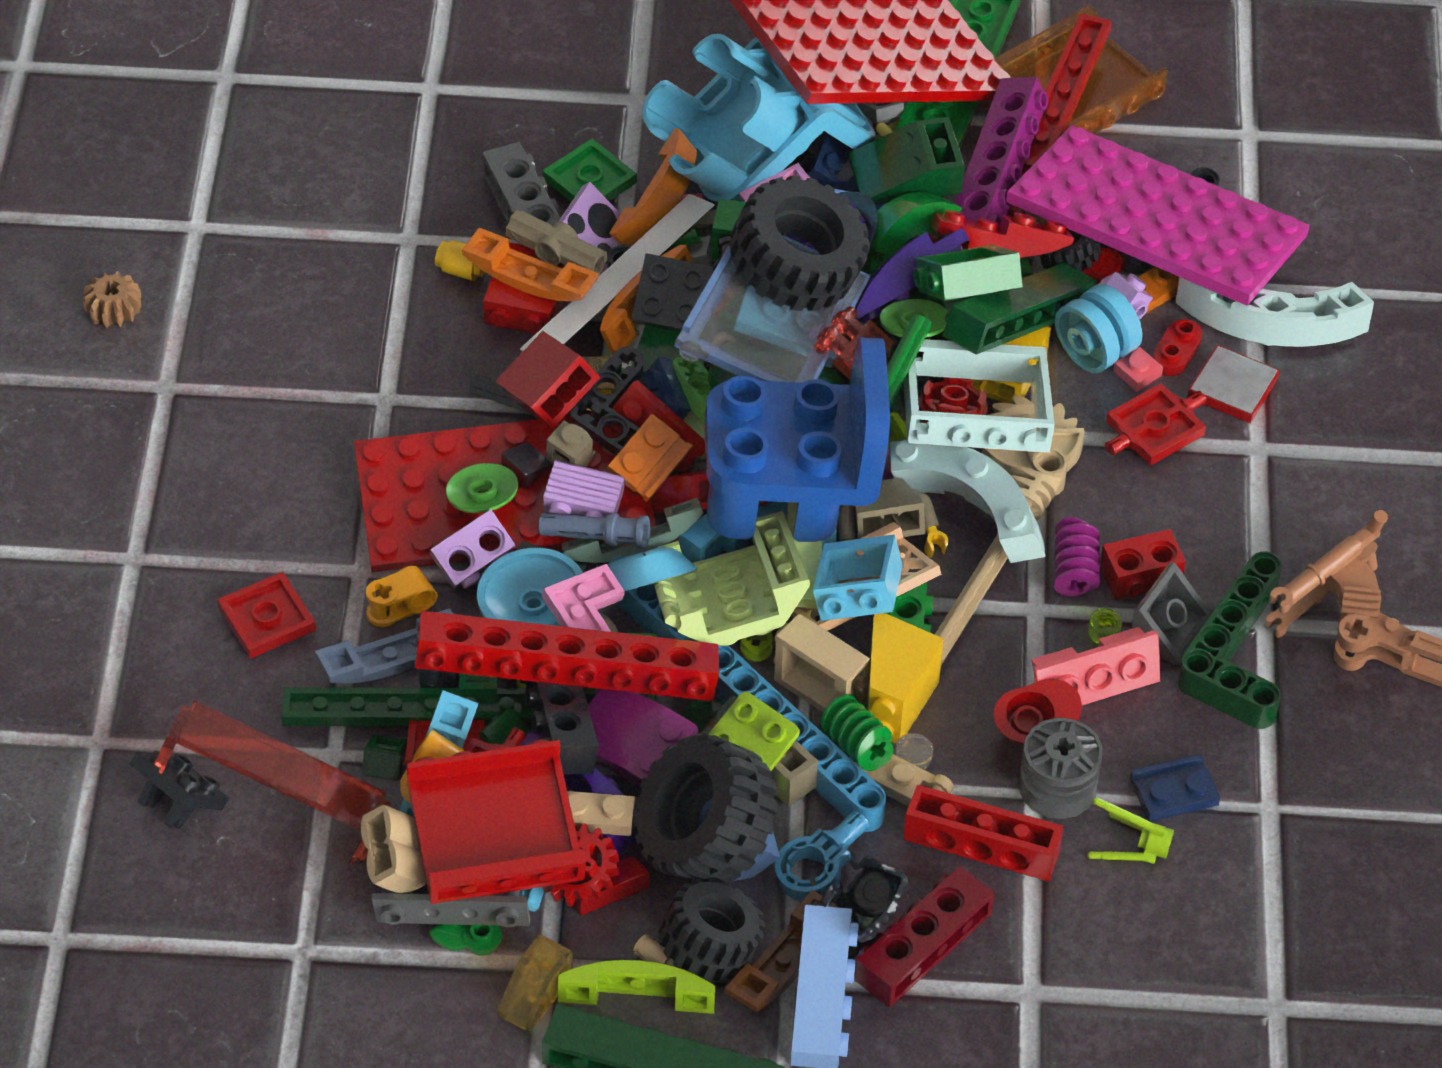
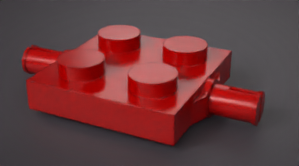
[1105,383,1207,466]

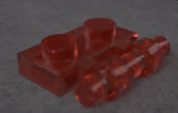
[814,306,895,380]

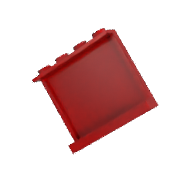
[407,740,586,904]

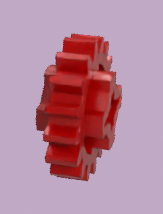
[542,823,620,907]

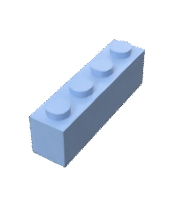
[791,905,859,1068]

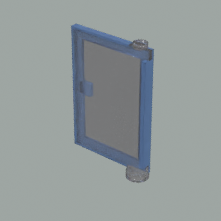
[674,234,871,383]

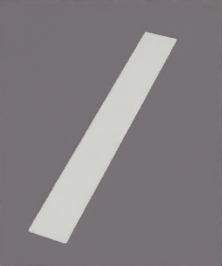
[520,194,714,351]

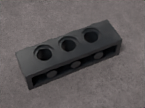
[520,680,599,774]

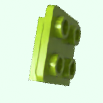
[709,692,800,771]

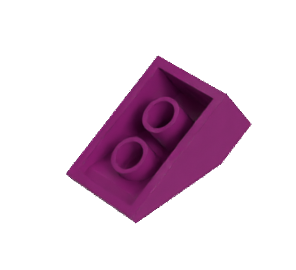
[588,689,699,789]

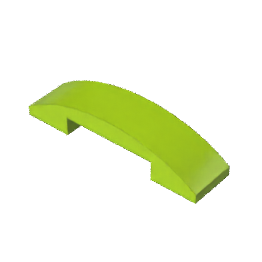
[558,960,715,1014]

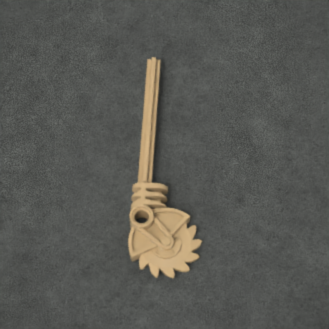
[935,395,1084,665]

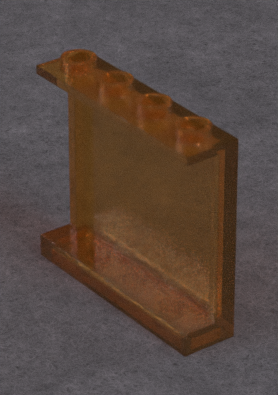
[994,5,1168,134]

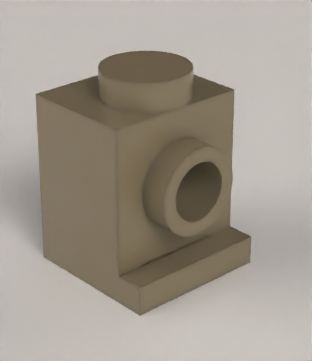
[546,420,596,467]

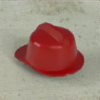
[993,679,1082,745]

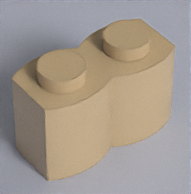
[361,804,426,894]

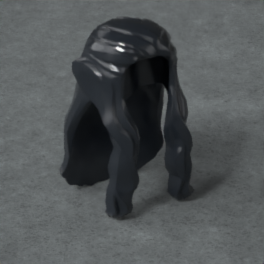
[820,851,911,943]

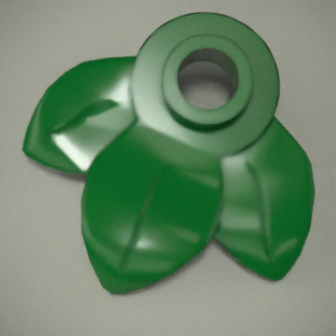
[429,895,502,956]

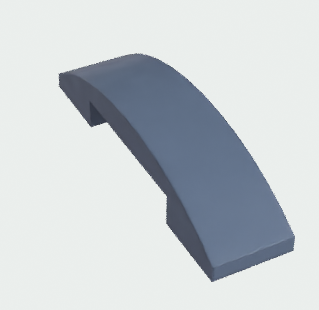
[315,608,453,683]

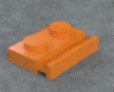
[607,414,693,502]

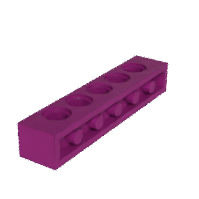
[955,77,1048,227]

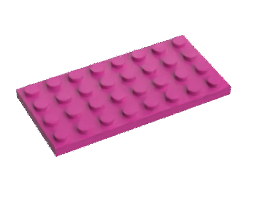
[1006,125,1310,306]

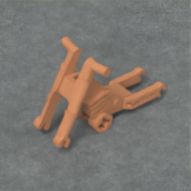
[1265,510,1442,687]

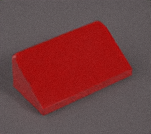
[574,856,650,916]

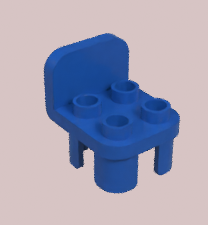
[704,337,890,542]

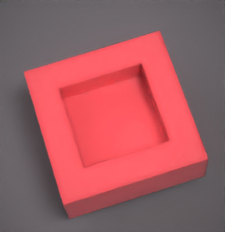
[1113,347,1163,392]

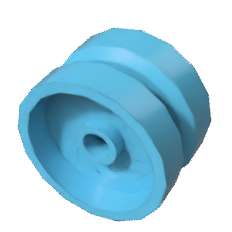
[1055,284,1143,373]

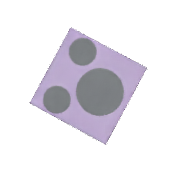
[558,182,621,276]

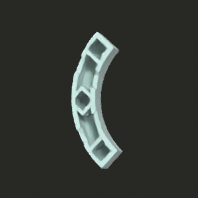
[1176,277,1374,347]
[890,440,1046,563]

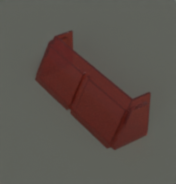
[154,700,391,864]

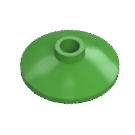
[880,299,948,337]
[446,463,518,513]

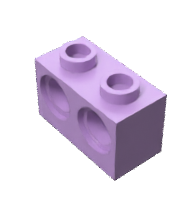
[430,509,515,590]

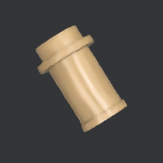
[633,934,682,969]

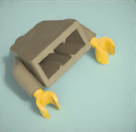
[838,478,948,558]

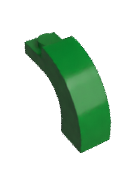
[861,192,962,278]

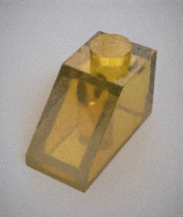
[497,934,573,1033]

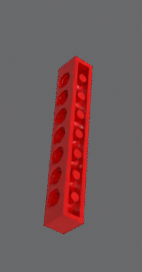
[415,611,719,701]

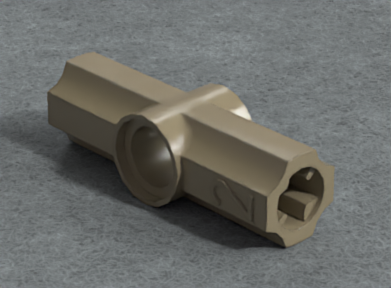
[506,210,607,276]

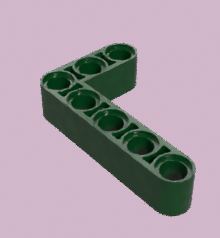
[1178,551,1282,729]

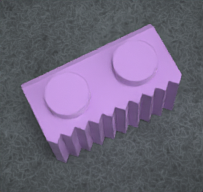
[543,460,625,518]

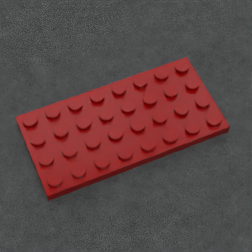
[354,411,656,573]

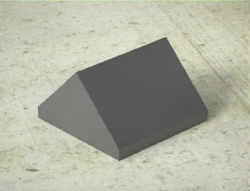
[1131,562,1212,665]

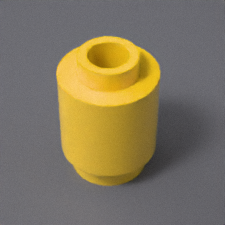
[435,240,485,281]

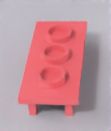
[1031,627,1160,705]

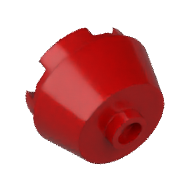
[918,377,988,424]

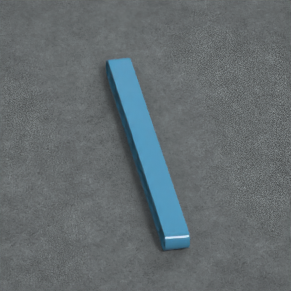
[608,556,886,832]

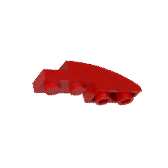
[931,210,1074,258]

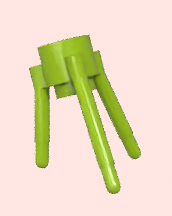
[1087,797,1174,864]

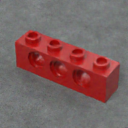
[903,785,1064,882]

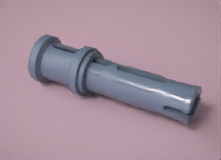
[539,513,651,548]

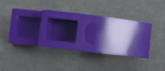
[850,227,969,323]

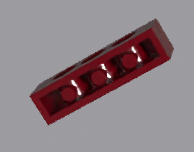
[855,866,994,1008]

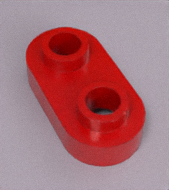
[1153,319,1202,376]

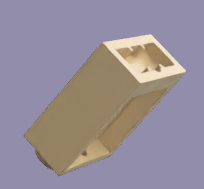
[773,613,870,712]

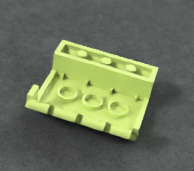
[653,511,810,646]

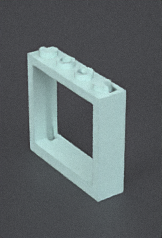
[903,339,1055,453]

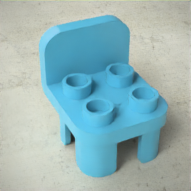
[642,34,876,204]

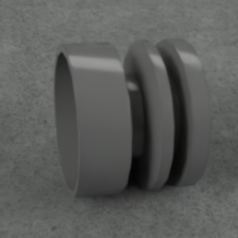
[1019,718,1103,819]

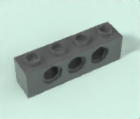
[482,142,560,245]

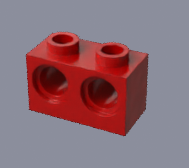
[1100,529,1186,599]

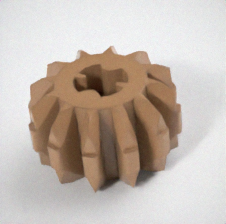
[83,271,142,329]

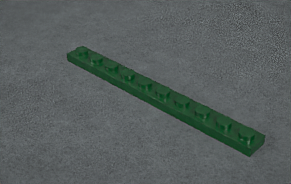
[282,687,655,727]

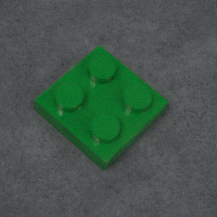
[543,138,637,202]

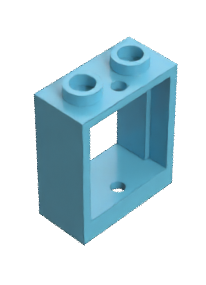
[813,534,903,621]

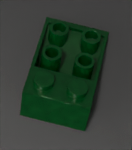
[848,117,965,204]

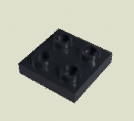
[631,253,714,332]
[129,750,230,829]

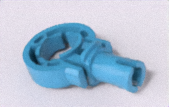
[775,810,870,901]

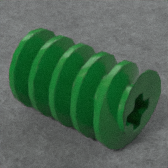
[819,694,894,771]

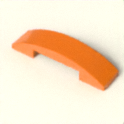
[609,128,697,247]
[462,228,599,301]
[600,245,694,355]

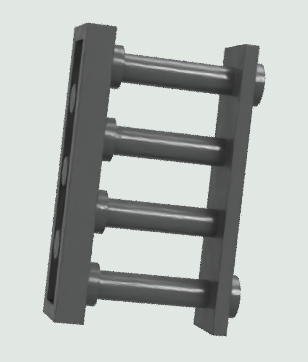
[371,850,531,927]

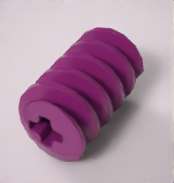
[1054,517,1100,597]

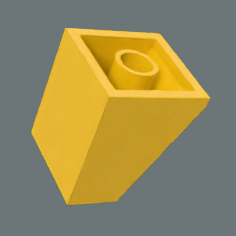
[867,613,944,745]

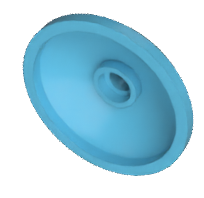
[477,548,583,626]

